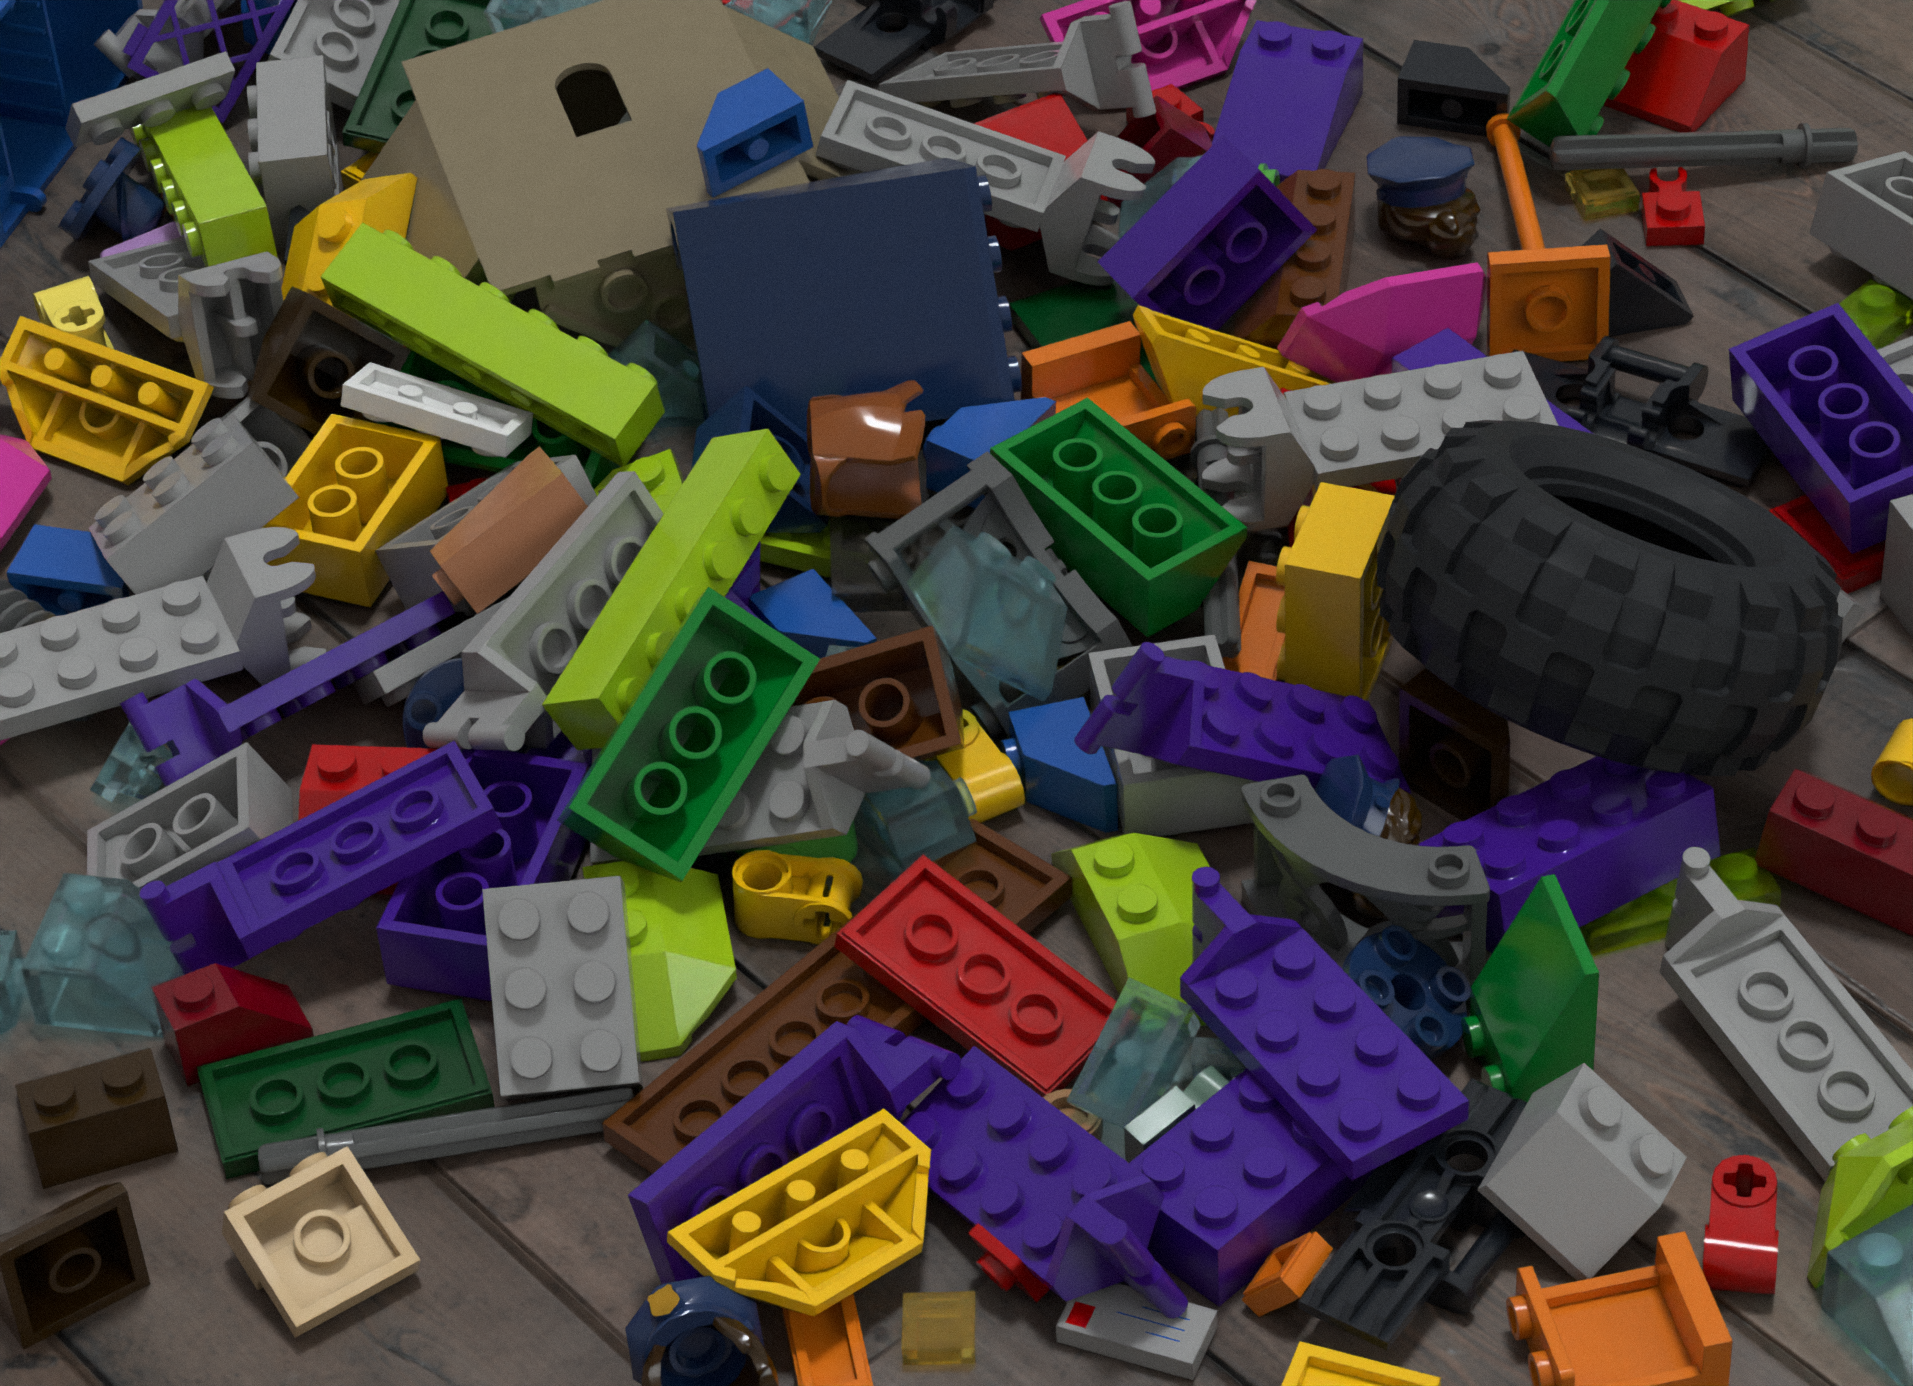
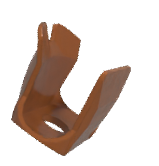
[807,380,926,519]

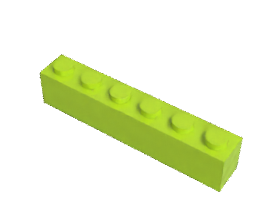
[130,106,278,267]
[321,222,665,466]
[542,429,801,750]

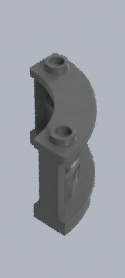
[864,451,1133,739]
[1241,775,1490,1009]

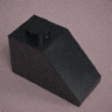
[1397,40,1510,137]
[1582,228,1694,337]

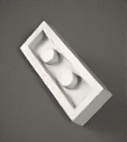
[341,362,533,457]

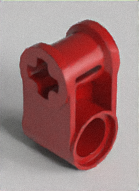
[1702,1155,1779,1295]

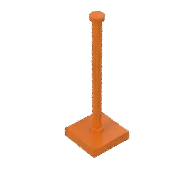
[1486,113,1611,362]

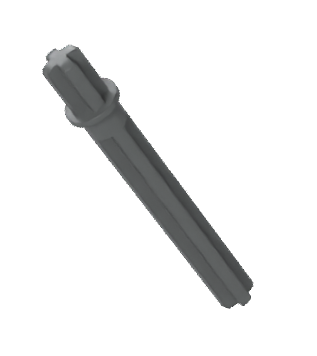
[1549,123,1858,170]
[1190,407,1241,659]
[258,1086,634,1185]

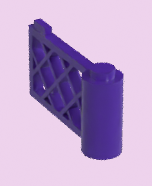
[122,0,294,123]

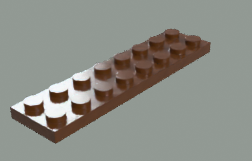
[602,818,1073,1174]

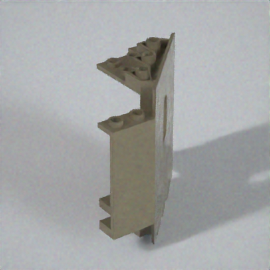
[361,0,864,376]

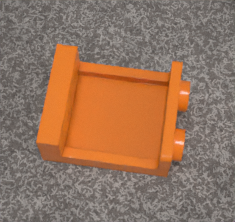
[1021,321,1196,460]
[1506,1231,1733,1386]

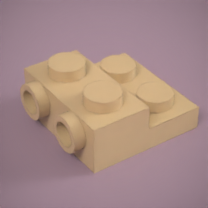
[222,1146,420,1338]

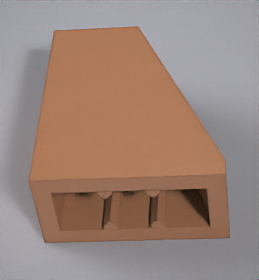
[430,446,588,614]

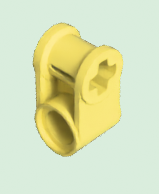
[33,276,114,349]

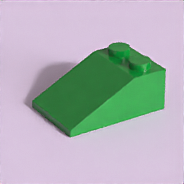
[1461,874,1599,1102]

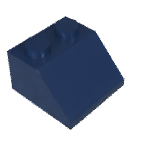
[691,385,829,533]

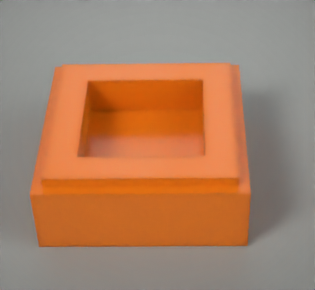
[1242,1231,1333,1317]

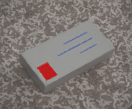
[1056,1283,1218,1380]

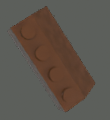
[1222,169,1355,350]
[791,625,964,761]

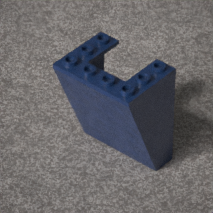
[666,158,1022,434]

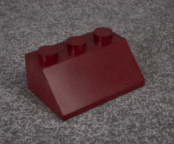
[1753,769,1913,936]

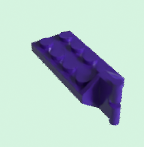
[120,591,455,787]
[1074,642,1411,794]
[139,740,503,975]
[1180,867,1469,1181]
[628,1015,961,1284]
[901,1046,1188,1318]

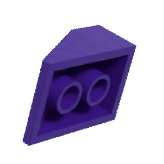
[1212,20,1363,183]

